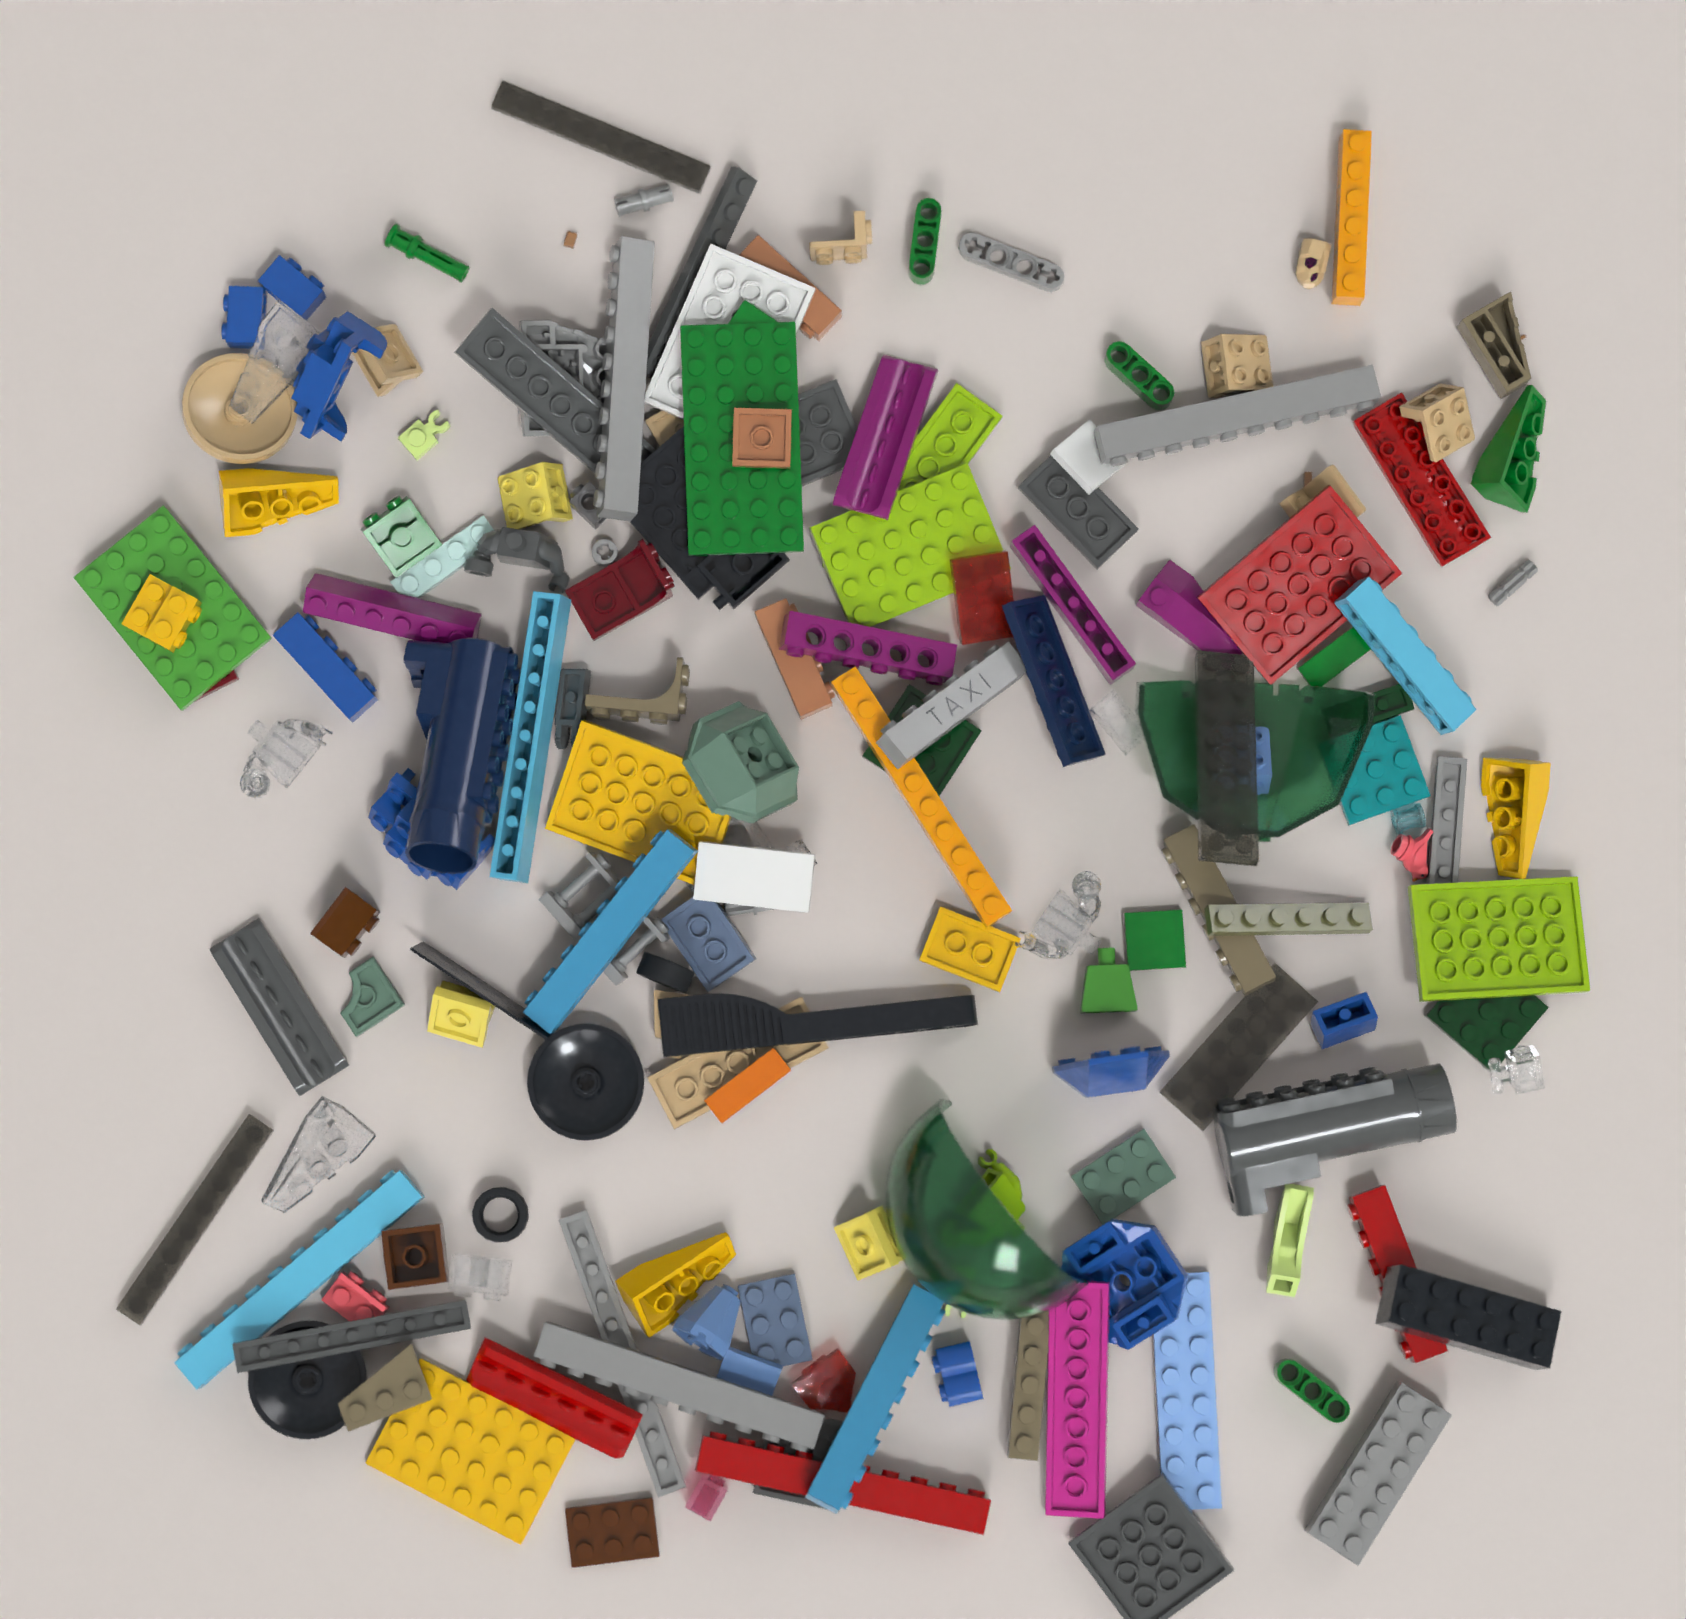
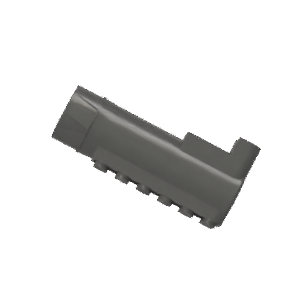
[1212,1063,1457,1216]

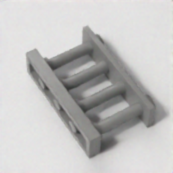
[538,852,670,986]

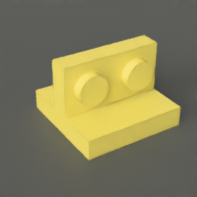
[427,980,495,1048]
[833,1206,906,1281]

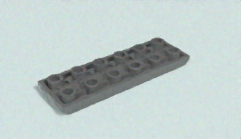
[209,918,350,1096]

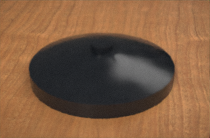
[527,1024,645,1141]
[248,1320,367,1439]

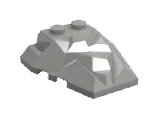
[518,320,608,436]

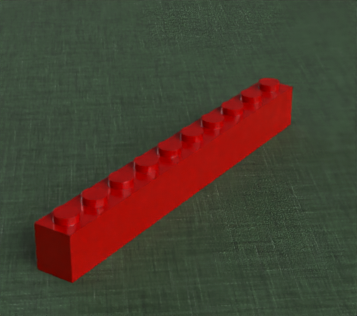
[695,1431,991,1535]

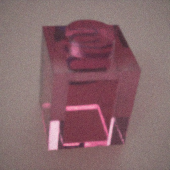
[685,1473,729,1522]

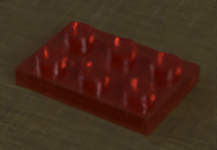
[950,550,1014,645]

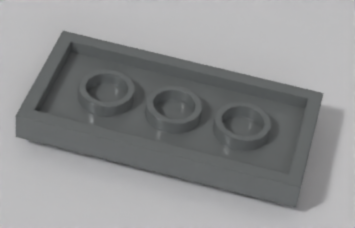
[1018,456,1139,570]

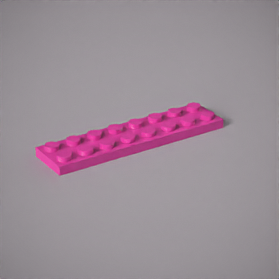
[1045,1279,1110,1519]

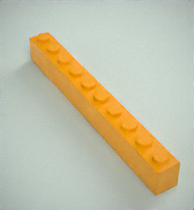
[831,666,1012,928]

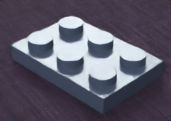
[661,897,756,992]
[738,1273,813,1366]

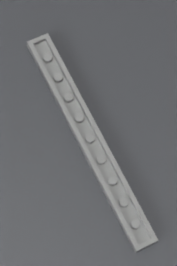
[559,1210,686,1497]

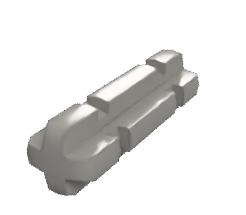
[1488,560,1538,606]

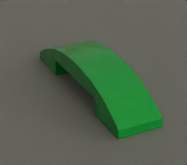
[1297,627,1371,692]

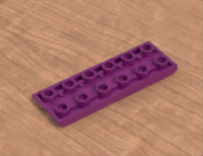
[833,355,938,520]

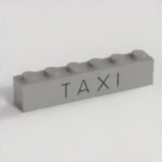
[876,641,1026,769]

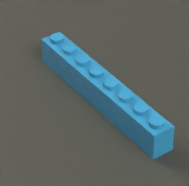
[523,829,698,1034]
[805,1284,945,1514]

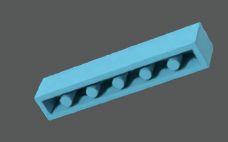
[1334,577,1477,735]

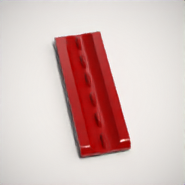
[1353,393,1491,567]
[466,1337,643,1459]

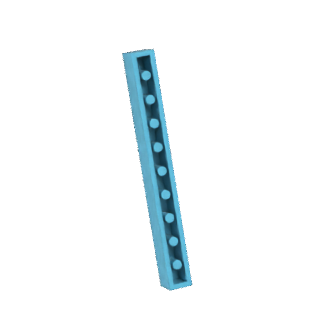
[489,591,571,884]
[174,1170,425,1390]

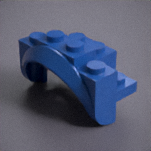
[291,311,387,442]
[368,768,495,890]

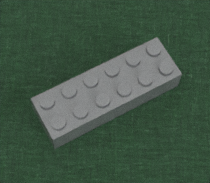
[1304,1381,1452,1566]

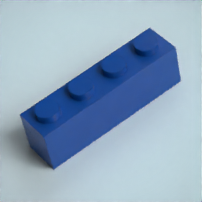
[273,612,378,723]

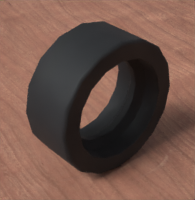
[636,952,695,993]
[472,1187,529,1243]

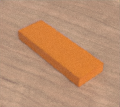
[704,1047,791,1124]

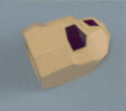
[1295,239,1331,289]

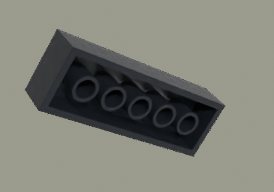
[1375,1264,1562,1370]

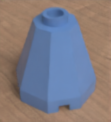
[672,1284,741,1361]

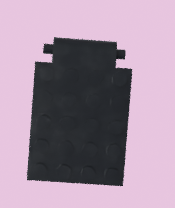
[629,426,790,610]

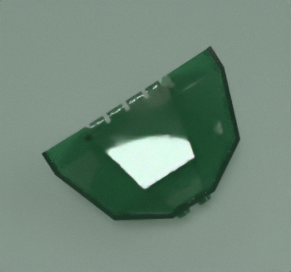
[1135,680,1375,842]

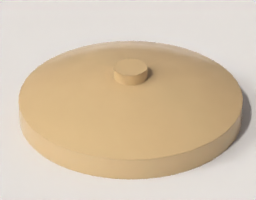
[181,353,298,464]

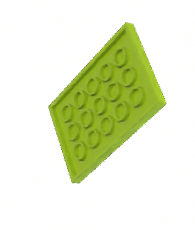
[809,463,1011,627]
[1407,876,1590,1002]

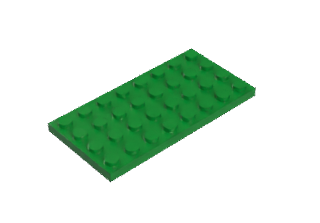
[680,322,804,556]

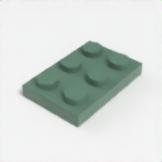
[1071,1129,1176,1225]

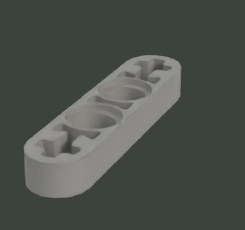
[959,233,1064,292]

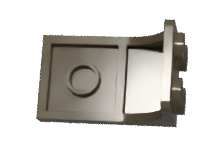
[585,657,690,725]

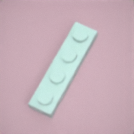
[391,515,494,598]

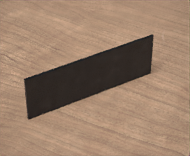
[410,941,558,1040]

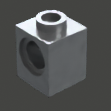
[569,481,607,530]

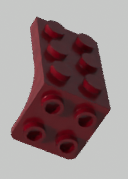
[565,539,675,642]

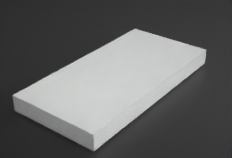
[693,841,815,913]

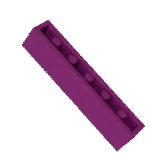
[1010,525,1136,685]
[303,573,482,643]

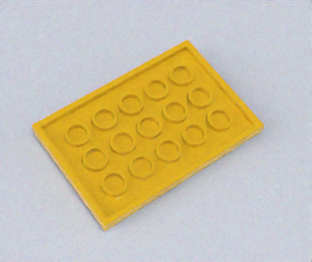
[545,720,731,885]
[365,1358,576,1545]

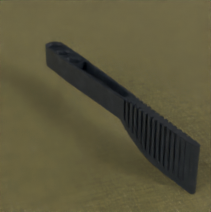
[657,993,978,1057]

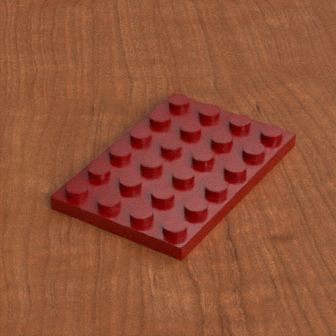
[1196,485,1402,685]

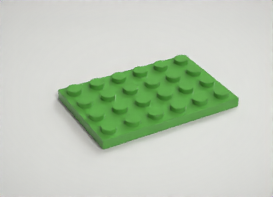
[73,505,272,711]

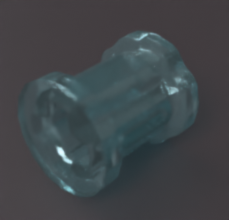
[1391,803,1427,835]

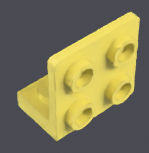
[498,462,573,529]

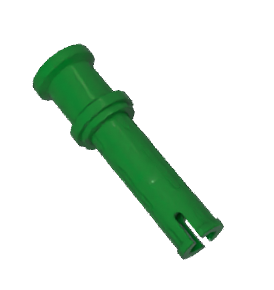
[384,223,470,283]

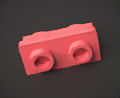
[321,1271,390,1322]

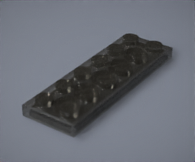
[1159,963,1318,1131]

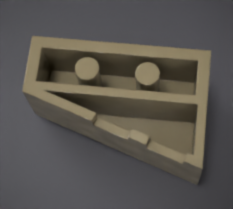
[1457,291,1531,399]
[338,1344,432,1432]

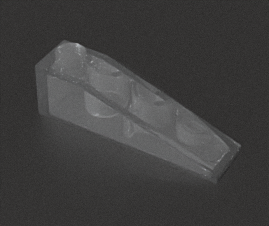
[229,300,321,424]

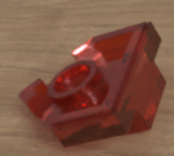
[791,1348,856,1413]

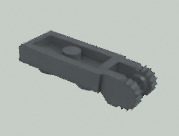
[555,669,591,749]

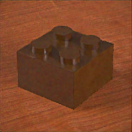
[381,1223,450,1290]

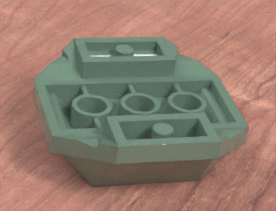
[682,701,799,823]

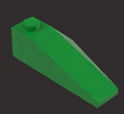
[1471,385,1546,513]

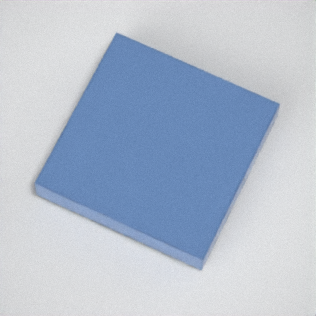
[717,1347,783,1396]

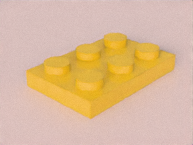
[919,906,1021,993]

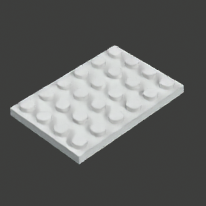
[645,244,816,420]

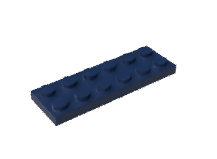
[1002,595,1106,767]

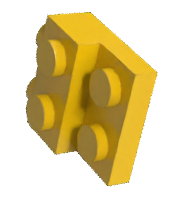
[121,574,202,653]

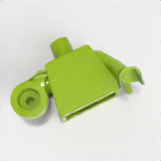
[936,1149,1026,1249]

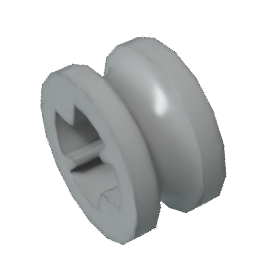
[592,539,618,567]

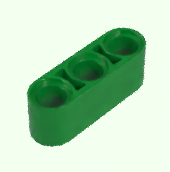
[909,198,942,285]
[1105,341,1175,410]
[1274,1359,1350,1423]

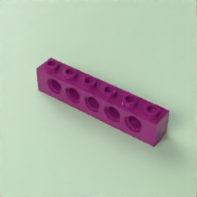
[779,611,957,686]

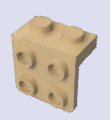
[809,211,872,265]

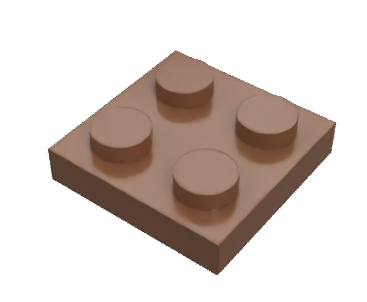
[732,408,792,469]

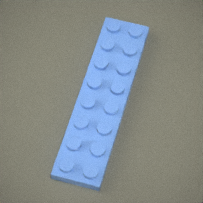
[1153,1272,1222,1510]

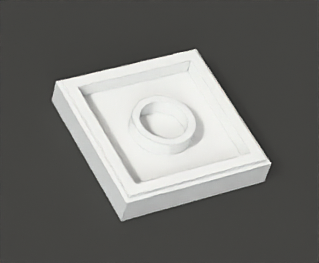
[1050,419,1129,495]

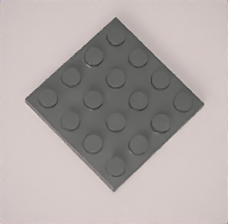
[1068,1473,1234,1619]

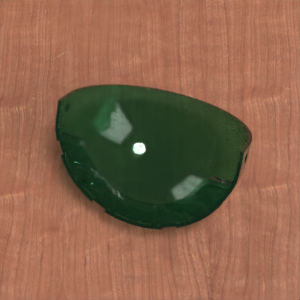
[885,1099,1089,1320]

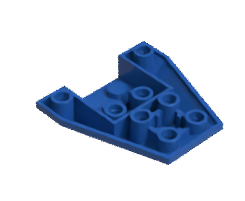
[1052,1046,1170,1098]

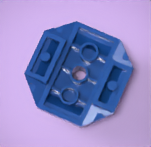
[1060,1219,1188,1350]

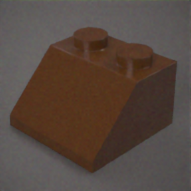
[310,887,380,958]

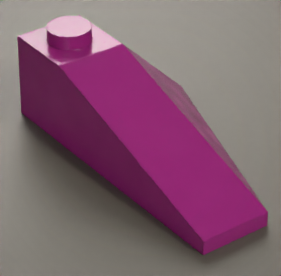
[1136,560,1243,673]

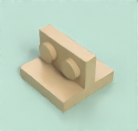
[352,324,423,397]

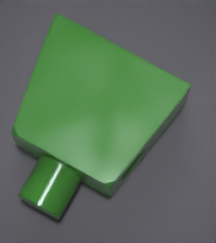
[1080,948,1138,1014]

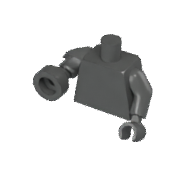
[464,527,570,593]

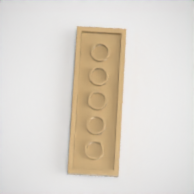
[647,997,828,1129]

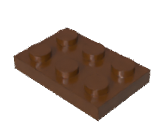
[565,1497,660,1568]

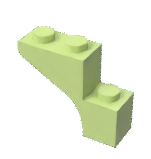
[1266,1184,1314,1297]

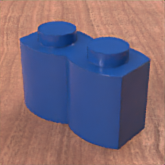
[931,1341,984,1407]

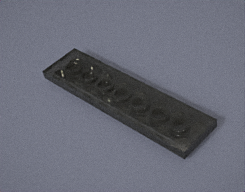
[1195,650,1259,866]

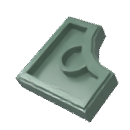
[340,957,405,1037]

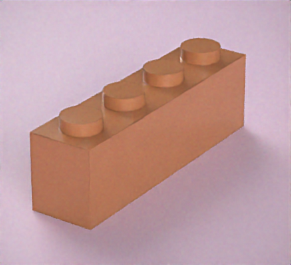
[739,235,842,341]
[755,598,835,720]

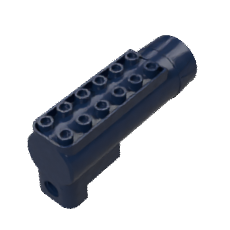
[403,638,521,874]

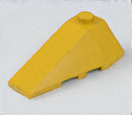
[219,468,339,537]
[1481,757,1551,879]
[615,1232,736,1338]

